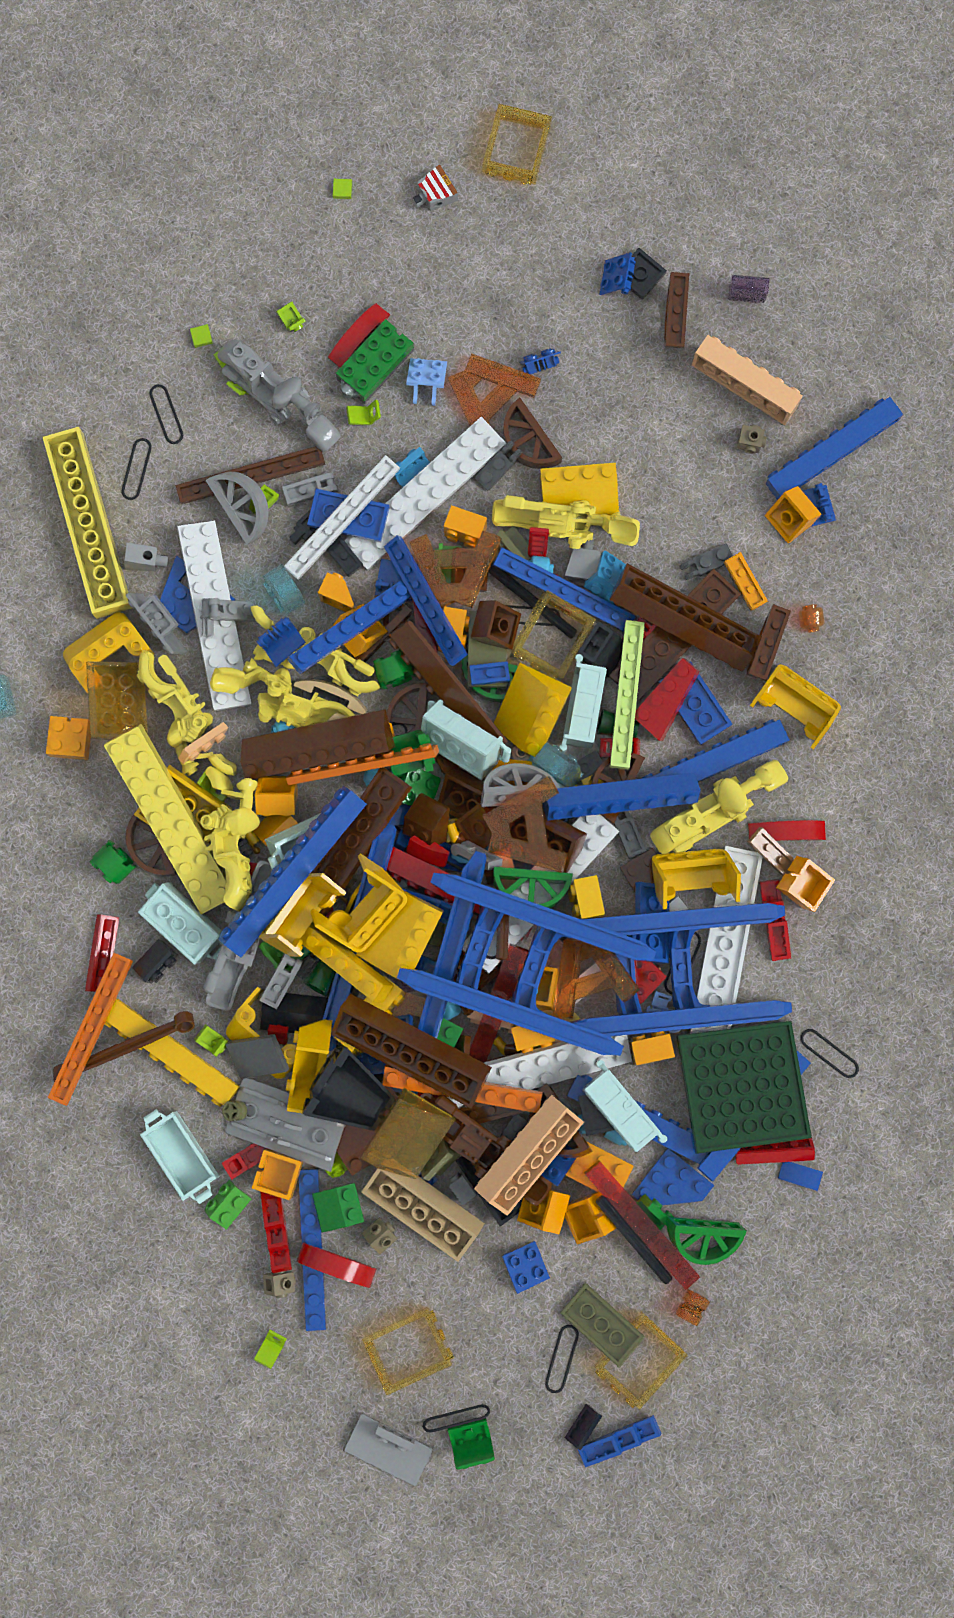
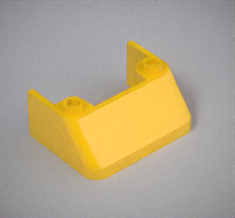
[750,664,841,749]
[652,849,741,909]
[310,853,407,952]
[259,873,346,957]
[226,987,296,1079]
[286,1019,332,1113]

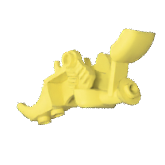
[492,495,640,549]
[250,606,380,697]
[137,650,237,776]
[210,658,354,728]
[650,760,788,854]
[200,766,260,911]

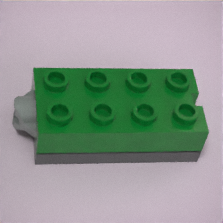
[336,319,414,404]

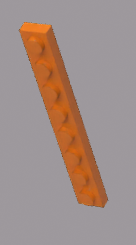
[286,743,439,785]
[48,953,133,1106]
[382,1064,543,1113]

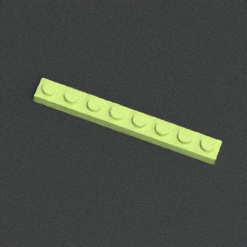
[610,620,645,770]

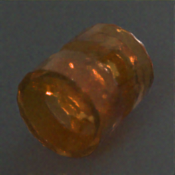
[675,1289,711,1326]

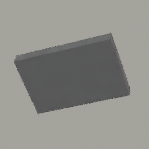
[225,1034,289,1078]

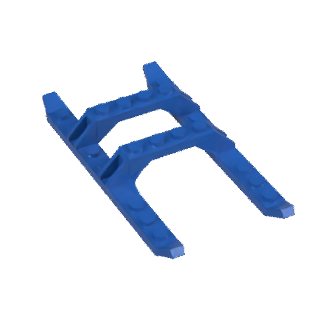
[323,824,487,1051]
[397,873,656,1056]
[571,903,792,1037]

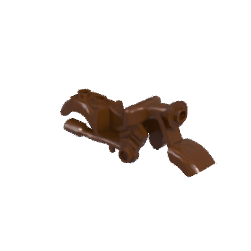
[411,1093,552,1206]

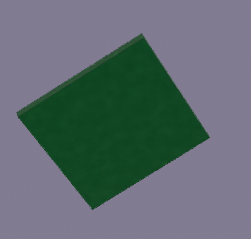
[676,1021,812,1154]

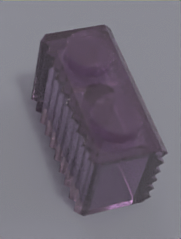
[728,275,769,303]

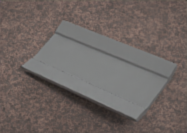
[225,1077,346,1172]

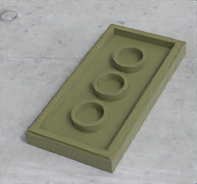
[468,611,507,688]
[560,1282,645,1368]

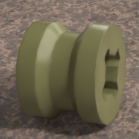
[222,1101,247,1121]

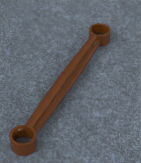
[53,1011,195,1082]

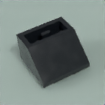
[577,621,623,677]
[132,939,178,984]

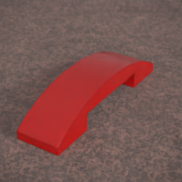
[328,303,390,368]
[748,820,826,841]
[222,1143,268,1180]

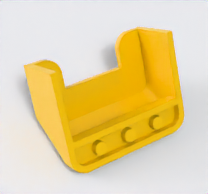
[63,612,155,698]

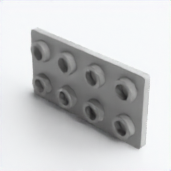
[126,593,188,654]
[345,1414,433,1486]

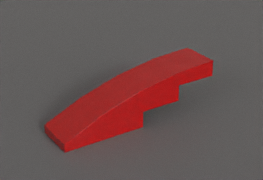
[759,879,791,961]
[260,1192,292,1273]

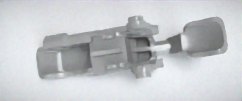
[218,340,341,452]
[203,861,272,1011]

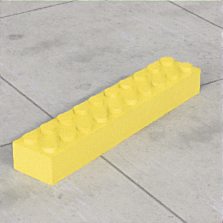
[43,427,132,619]
[104,724,226,914]

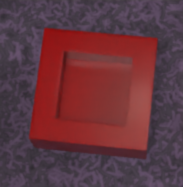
[268,1025,288,1045]

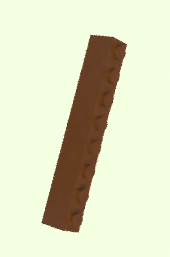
[610,563,759,672]
[388,621,508,744]
[240,709,395,779]
[438,768,587,873]
[331,993,492,1109]

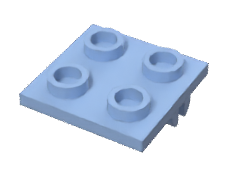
[406,358,447,406]

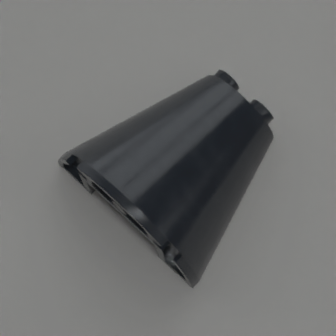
[302,1045,396,1131]

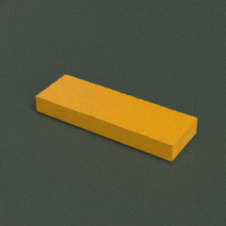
[723,552,768,611]

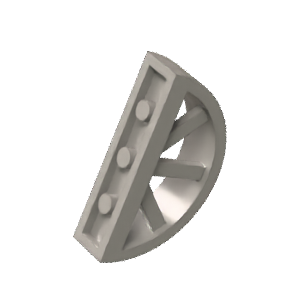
[206,472,269,545]
[481,763,560,807]

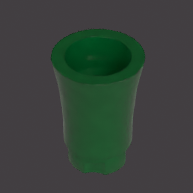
[597,709,640,738]
[303,959,336,996]

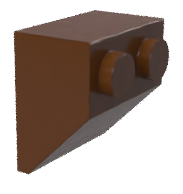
[470,600,521,650]
[403,793,450,845]

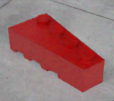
[635,658,700,741]

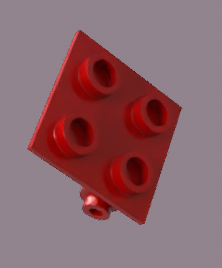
[613,960,667,1004]

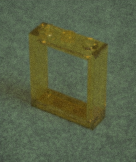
[482,104,552,185]
[510,590,596,680]
[362,1307,454,1396]
[594,1312,688,1410]

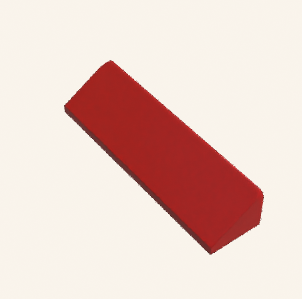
[85,914,119,992]
[735,1138,815,1165]

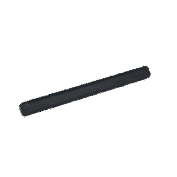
[485,561,577,639]
[596,1195,673,1284]

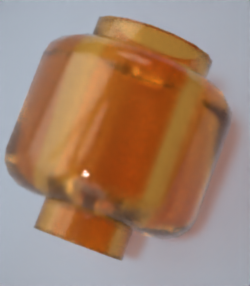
[798,604,825,633]

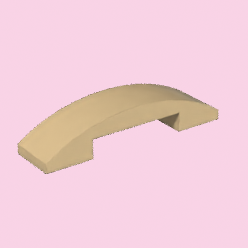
[294,679,367,714]

